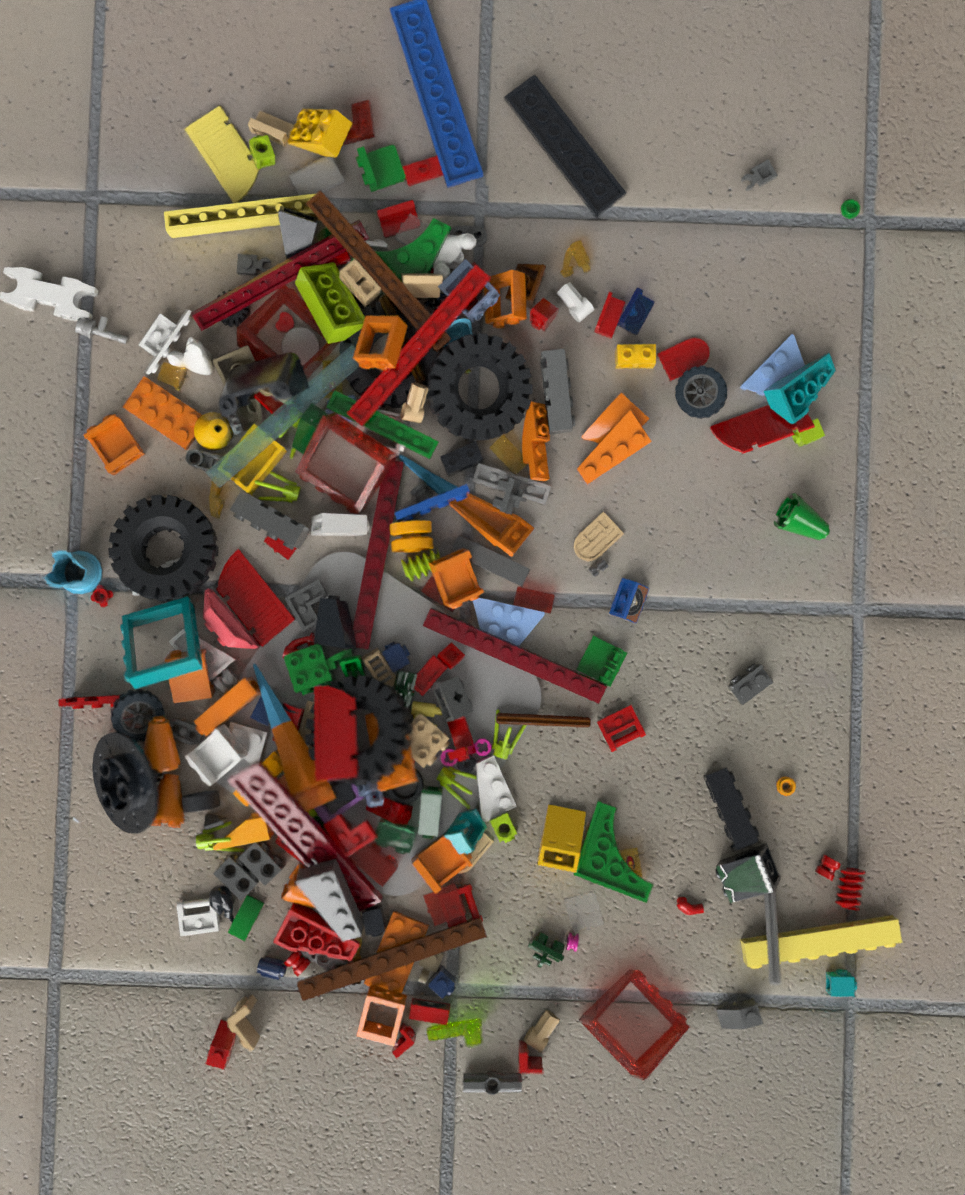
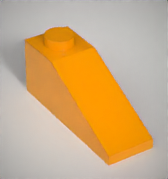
[213,812,274,850]

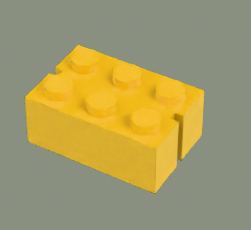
[217,424,287,495]

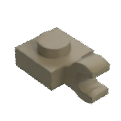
[418,952,444,984]

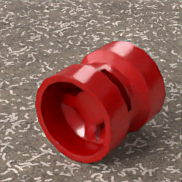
[815,854,841,881]
[284,951,311,977]

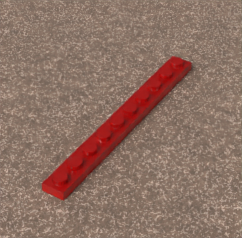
[347,265,491,427]

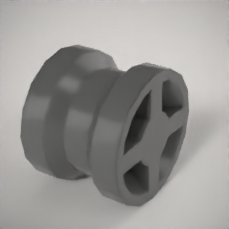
[410,482,434,503]

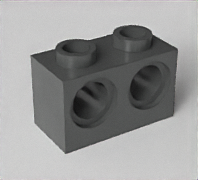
[239,841,285,886]
[213,854,260,900]

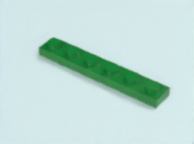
[326,390,439,460]

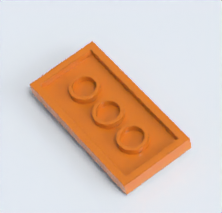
[123,376,202,450]
[365,713,417,791]
[364,911,429,993]

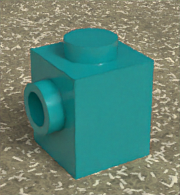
[826,969,857,997]

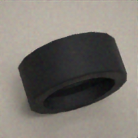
[387,769,424,804]
[182,790,221,813]

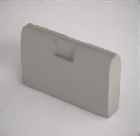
[289,156,344,195]

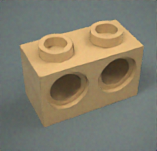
[339,259,381,307]

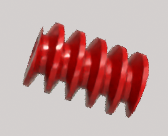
[835,867,866,911]

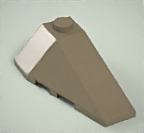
[212,345,262,431]

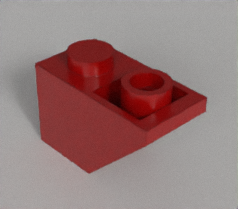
[529,298,559,332]

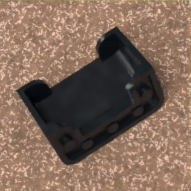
[218,352,310,417]

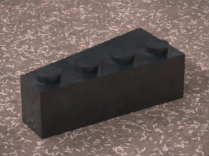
[704,768,760,852]

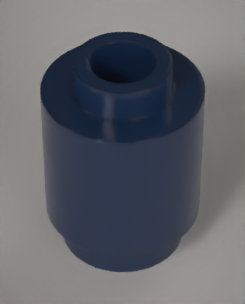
[257,956,287,980]

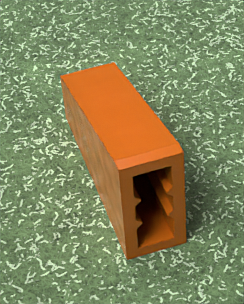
[194,677,261,736]

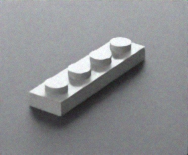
[472,463,551,505]

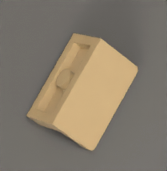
[248,111,294,147]
[401,273,443,298]

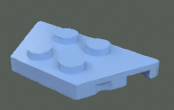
[740,334,805,396]
[473,598,545,646]

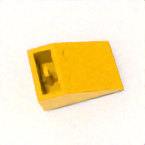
[287,109,352,158]
[537,804,586,873]

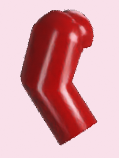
[676,896,704,915]

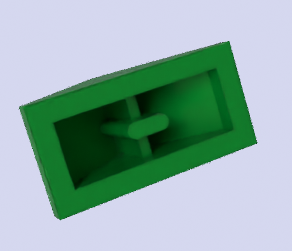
[339,655,366,678]

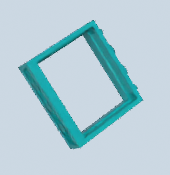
[120,596,203,689]

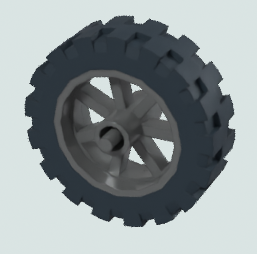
[675,366,728,419]
[111,689,165,742]

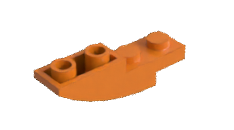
[522,401,550,481]

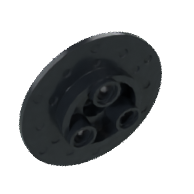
[92,732,162,834]

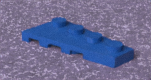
[395,484,470,522]

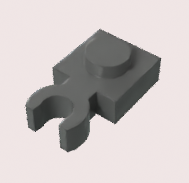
[741,159,778,191]
[237,254,271,276]

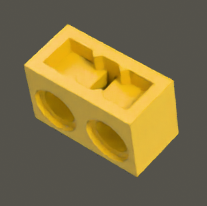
[615,344,656,369]

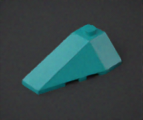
[764,353,836,424]

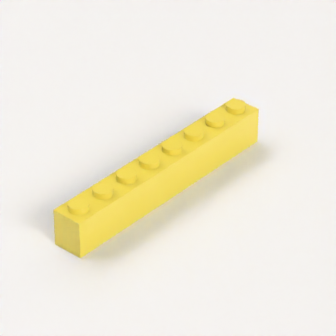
[164,194,319,238]
[740,915,902,969]

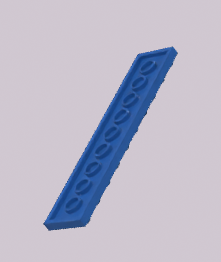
[390,0,483,188]

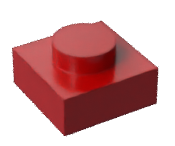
[437,642,465,670]

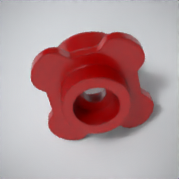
[91,585,114,607]

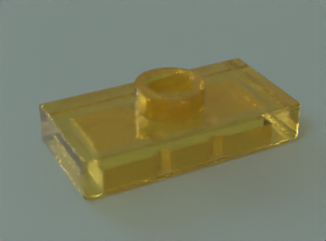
[489,434,527,475]

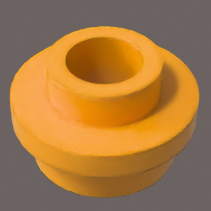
[776,776,796,796]

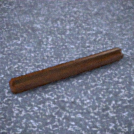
[496,713,591,728]

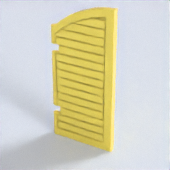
[184,106,261,203]

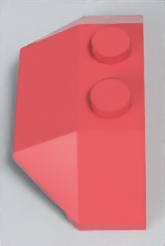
[203,588,260,649]

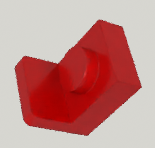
[392,1023,416,1058]

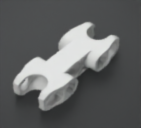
[0,267,99,321]

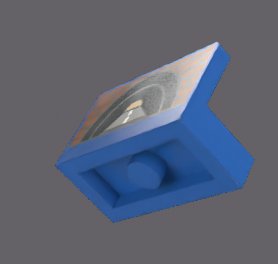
[609,578,649,624]

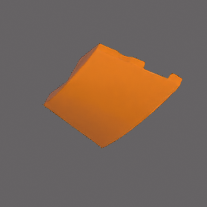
[581,393,650,444]

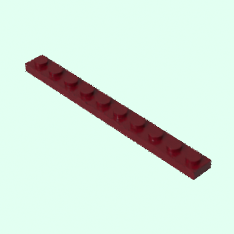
[191,219,369,331]
[353,459,404,650]
[423,608,607,704]

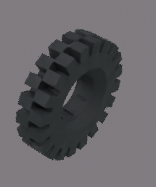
[108,495,219,602]

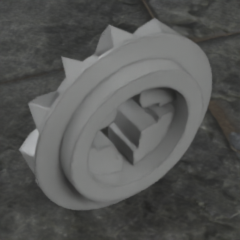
[226,412,244,437]

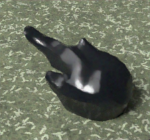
[209,886,235,923]

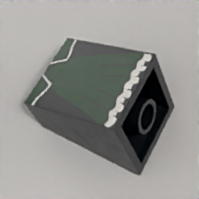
[715,843,781,903]

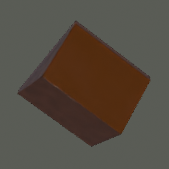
[505,263,546,309]

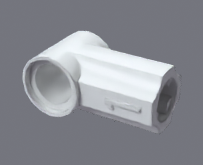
[557,282,594,322]

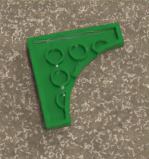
[351,218,451,281]
[573,801,654,903]

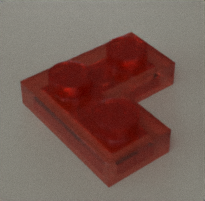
[342,100,375,146]

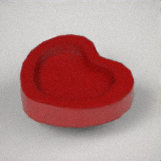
[275,312,295,332]

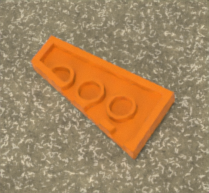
[577,409,652,484]

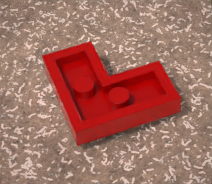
[323,813,378,857]

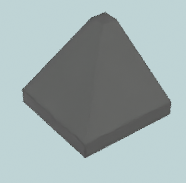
[204,813,228,829]

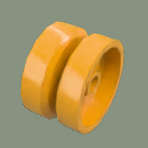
[390,521,434,553]

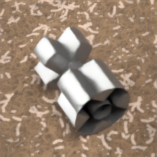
[588,558,609,577]

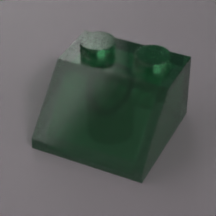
[373,818,419,855]

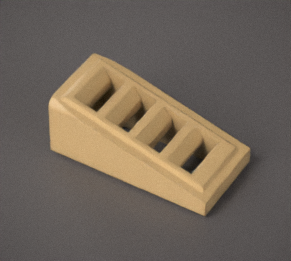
[362,648,396,687]

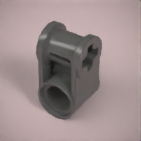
[186,449,225,476]

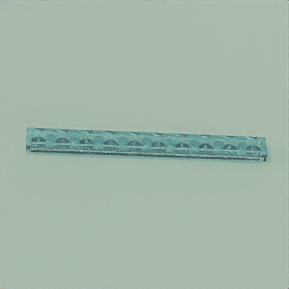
[205,345,359,488]

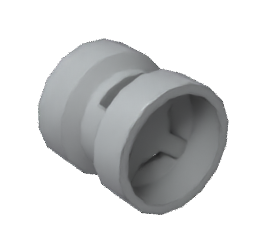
[213,667,240,694]

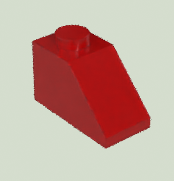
[205,1019,237,1070]

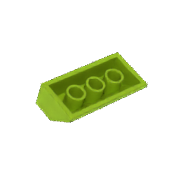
[295,263,365,344]

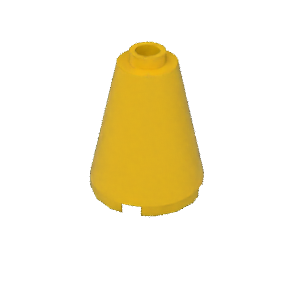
[194,412,233,450]

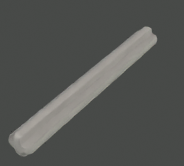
[764,891,781,985]

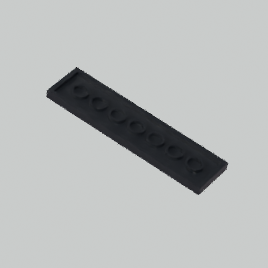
[504,74,627,218]

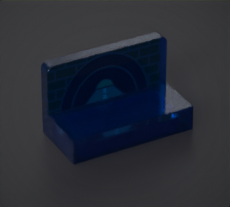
[617,287,655,335]

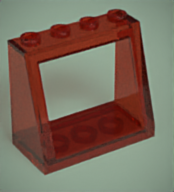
[237,285,340,379]
[295,412,398,515]
[578,969,690,1081]

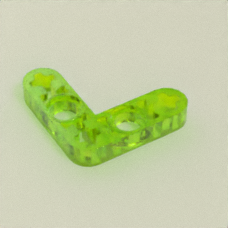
[426,1018,483,1047]

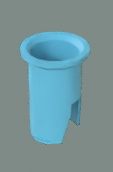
[44,550,102,594]

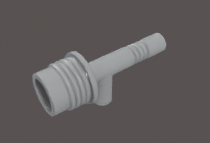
[75,316,128,344]

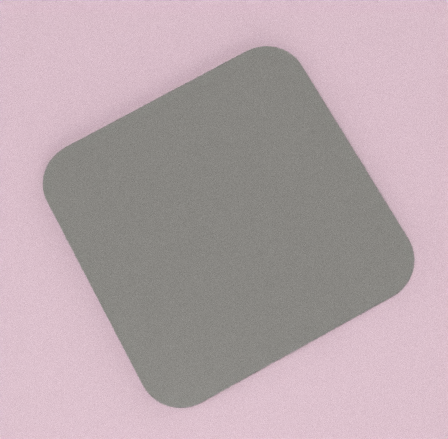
[199,552,541,896]

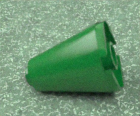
[774,493,830,540]

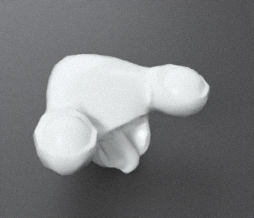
[434,233,477,281]
[167,337,214,375]

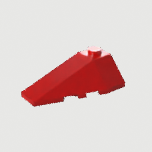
[273,903,360,961]

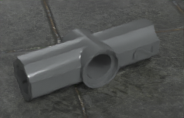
[463,1070,522,1095]

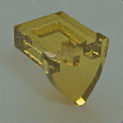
[157,362,187,390]

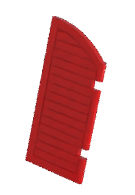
[710,405,815,454]
[216,549,296,647]
[314,686,357,781]

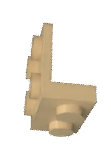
[408,714,450,768]
[227,994,260,1051]

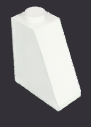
[311,513,369,536]

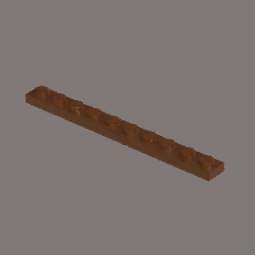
[306,190,451,352]
[296,917,487,1001]

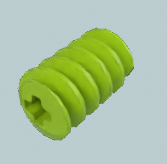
[401,548,441,581]

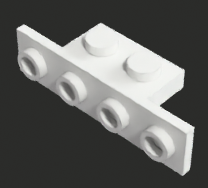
[138,309,192,375]

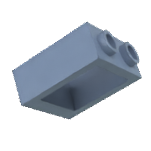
[438,259,500,323]

